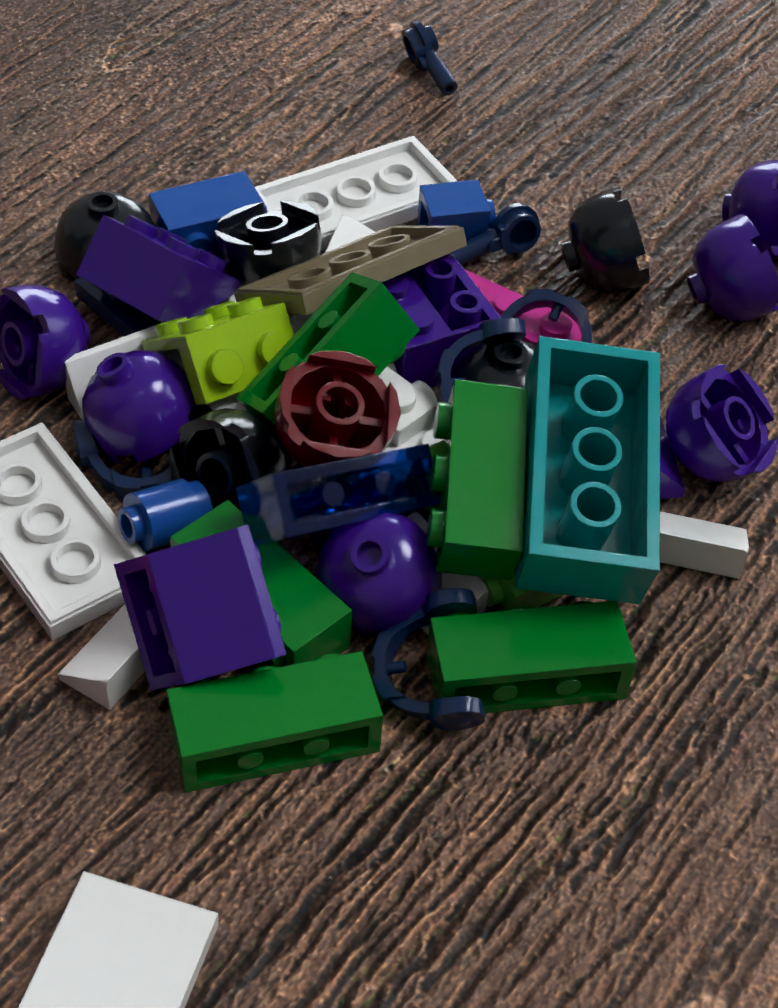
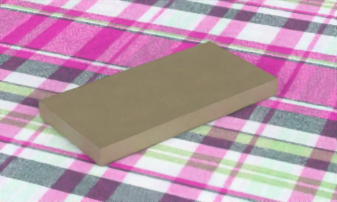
[234,226,467,315]

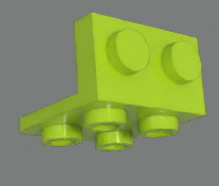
[141,296,294,405]

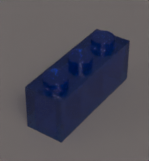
[235,444,440,547]

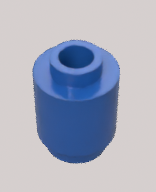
[118,478,213,552]

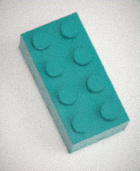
[514,336,660,604]

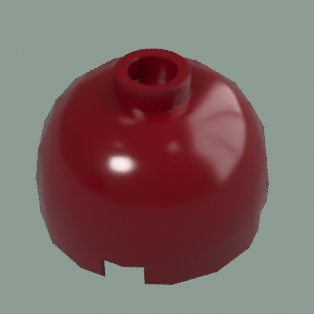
[274,351,401,476]

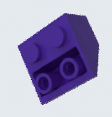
[76,214,242,322]
[382,253,501,388]
[114,525,286,690]

